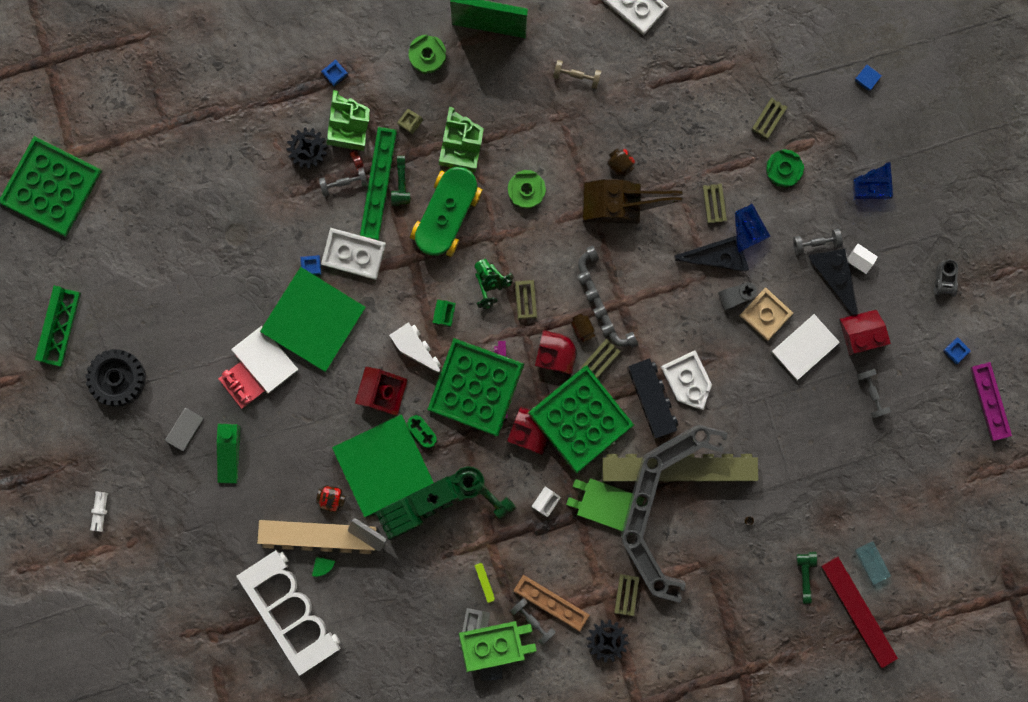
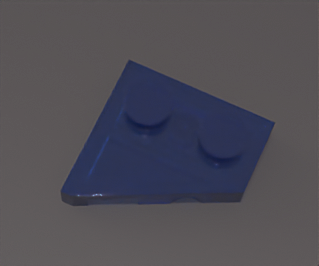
[734,204,771,253]

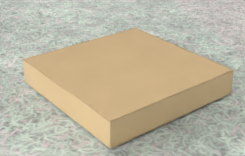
[739,287,793,341]

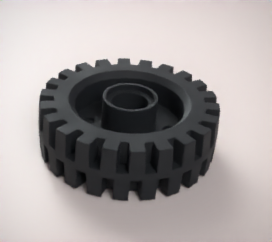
[86,349,146,407]

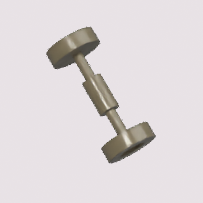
[553,60,601,89]

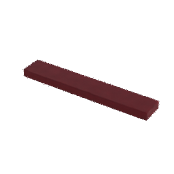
[821,556,898,668]

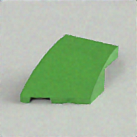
[326,90,370,151]
[438,107,484,172]

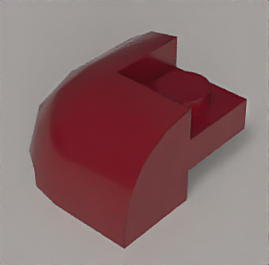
[535,330,576,376]
[507,406,549,456]

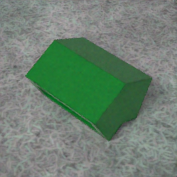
[432,299,456,327]

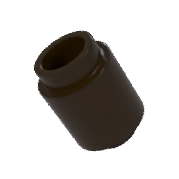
[570,313,595,342]

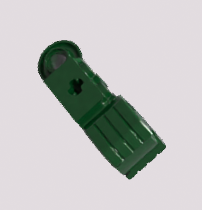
[375,466,485,540]

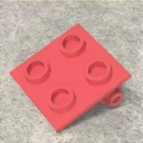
[218,362,265,409]

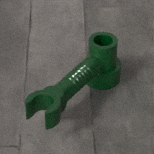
[391,156,410,206]
[472,479,516,519]
[796,552,817,604]

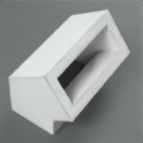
[848,244,877,274]
[532,487,561,517]

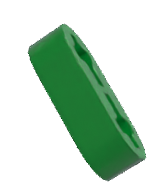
[407,415,437,448]

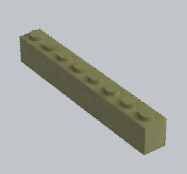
[602,454,758,482]

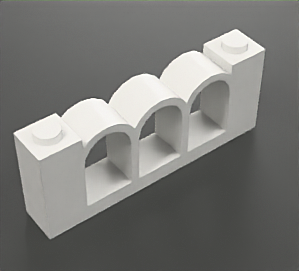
[237,550,341,676]

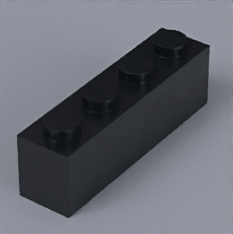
[627,358,679,439]

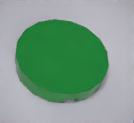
[766,149,804,187]

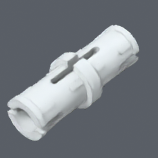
[90,492,108,532]

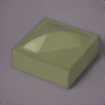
[397,109,423,134]

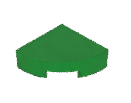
[312,557,336,576]

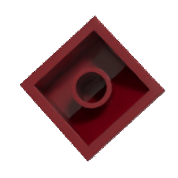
[839,310,891,356]
[355,366,408,416]

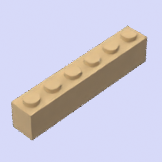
[257,520,377,554]

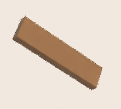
[513,575,590,632]

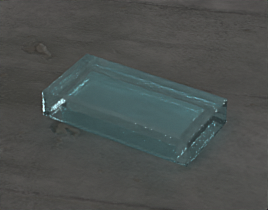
[855,541,891,585]

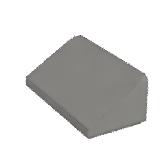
[165,408,204,451]
[348,518,387,551]
[459,608,490,647]

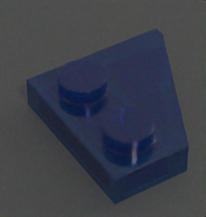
[853,162,893,199]

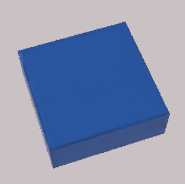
[321,59,348,87]
[855,65,882,91]
[300,255,322,276]
[943,337,971,364]

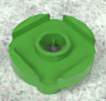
[409,35,446,74]
[508,170,546,209]

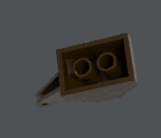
[583,179,683,224]

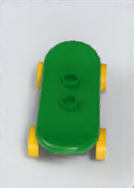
[410,167,483,257]

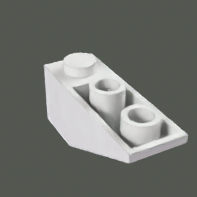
[389,322,441,374]

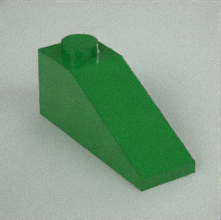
[217,424,241,484]

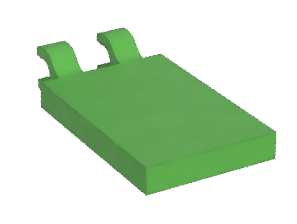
[566,478,644,535]
[458,621,537,673]

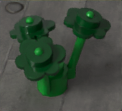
[474,259,514,309]

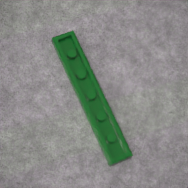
[360,127,397,241]

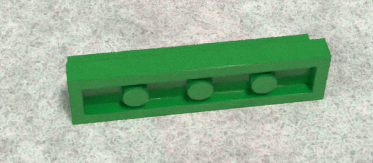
[35,285,81,367]

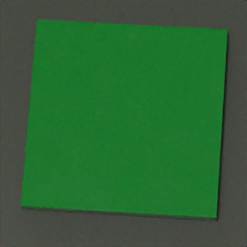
[450,0,528,38]
[0,136,102,237]
[260,267,366,372]
[427,338,525,436]
[527,365,634,474]
[332,414,434,517]

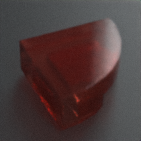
[349,150,364,170]

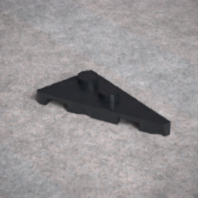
[674,235,749,272]
[809,248,859,315]

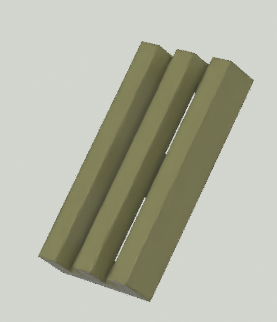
[751,97,787,139]
[702,183,727,224]
[515,280,537,320]
[581,339,621,377]
[614,574,639,616]

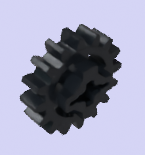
[286,127,328,170]
[586,619,629,662]

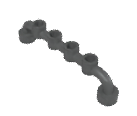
[577,245,638,348]

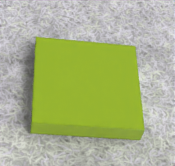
[474,563,495,603]

